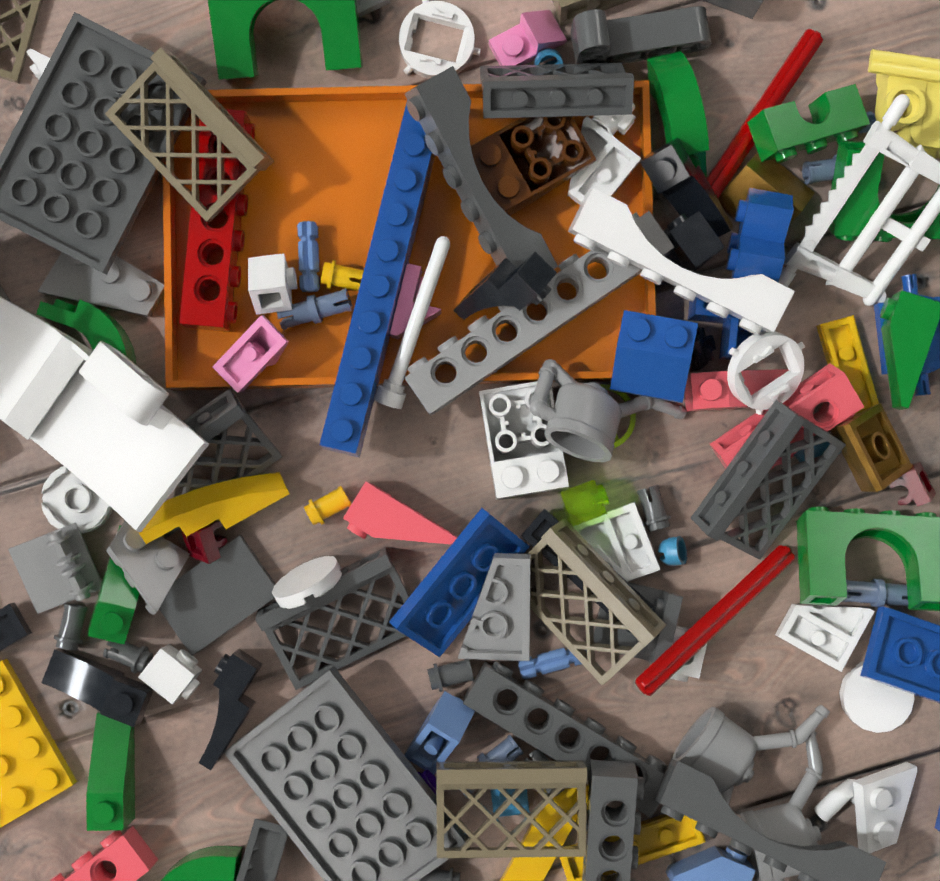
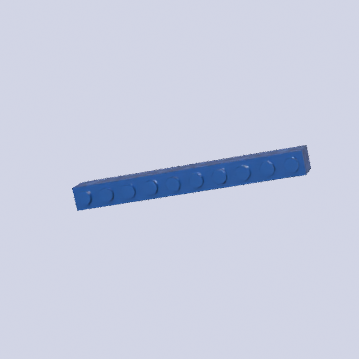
[319,100,436,458]

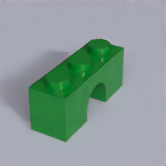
[747,84,870,163]

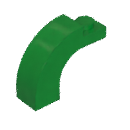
[647,51,709,177]
[36,299,137,365]
[161,845,242,881]

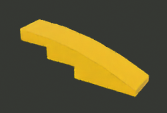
[138,472,290,544]

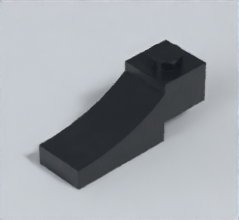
[640,137,734,237]
[453,251,557,320]
[41,648,154,727]
[199,649,262,771]

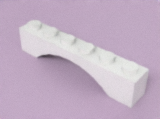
[568,187,795,335]

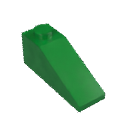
[880,290,940,410]
[88,525,139,645]
[86,712,135,831]

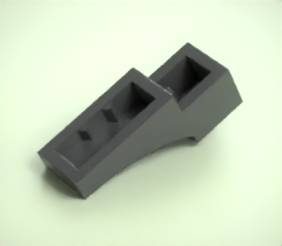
[236,819,288,881]

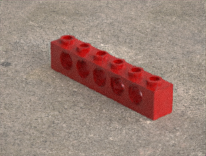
[179,109,255,332]

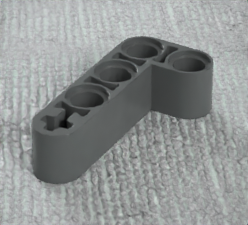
[570,6,712,64]

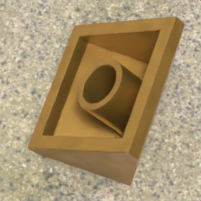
[718,152,814,224]
[831,403,913,492]

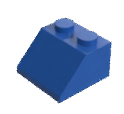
[610,310,698,403]

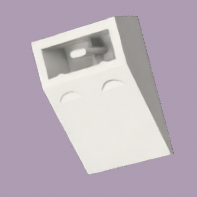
[479,381,569,500]

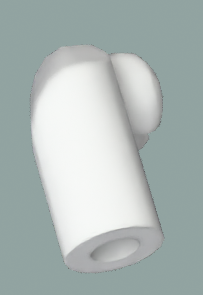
[814,779,855,822]

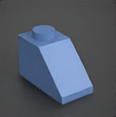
[404,691,475,775]
[666,846,756,881]

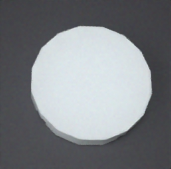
[41,466,113,534]
[272,556,342,609]
[839,661,915,733]

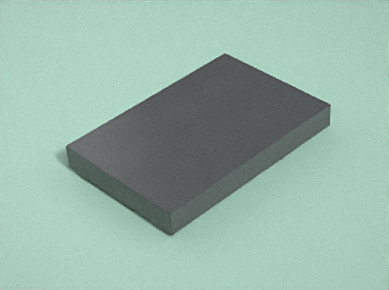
[159,535,276,656]

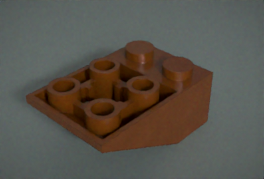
[471,116,597,216]

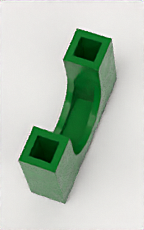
[208,0,363,80]
[828,141,940,242]
[796,506,940,611]

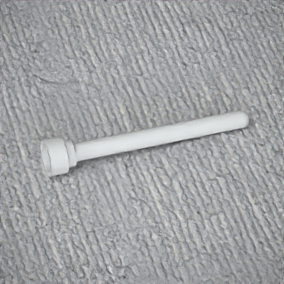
[374,236,450,409]

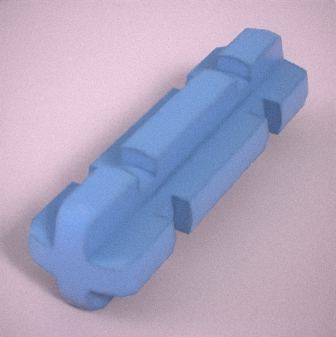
[297,221,320,292]
[518,648,587,679]

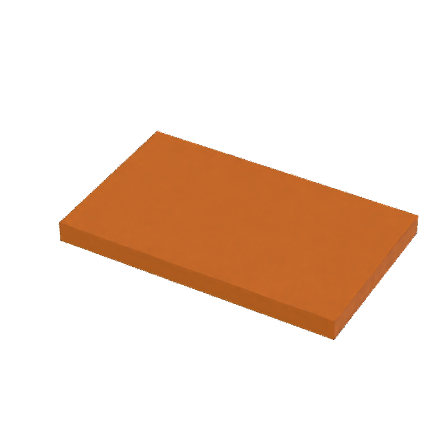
[163,80,656,391]

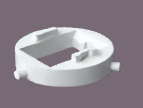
[399,0,481,79]
[727,331,805,415]

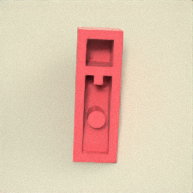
[684,369,789,412]
[343,481,457,545]

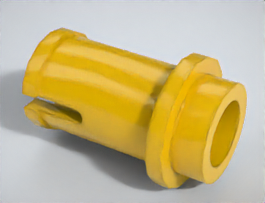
[321,260,364,291]
[304,486,351,525]

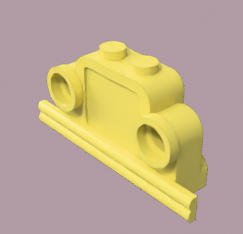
[868,49,940,159]

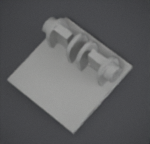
[8,522,102,614]

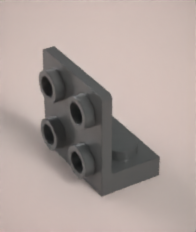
[594,582,683,664]

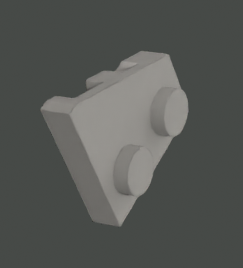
[106,521,190,615]

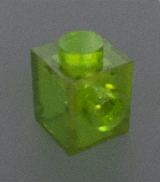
[557,479,610,527]

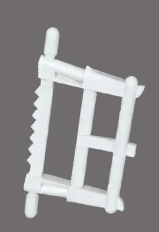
[779,94,940,306]

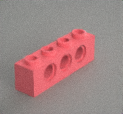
[710,363,864,470]
[50,825,158,881]

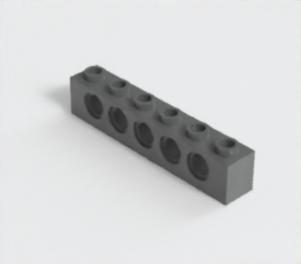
[463,661,668,818]
[582,760,644,881]

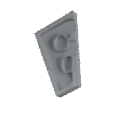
[38,252,164,317]
[458,553,531,661]

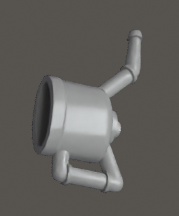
[529,359,687,462]
[672,705,830,805]
[740,730,823,881]

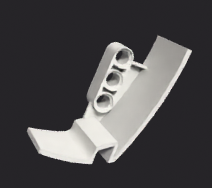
[0,296,209,532]

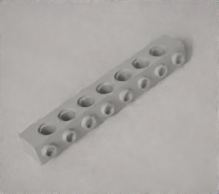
[404,211,674,417]

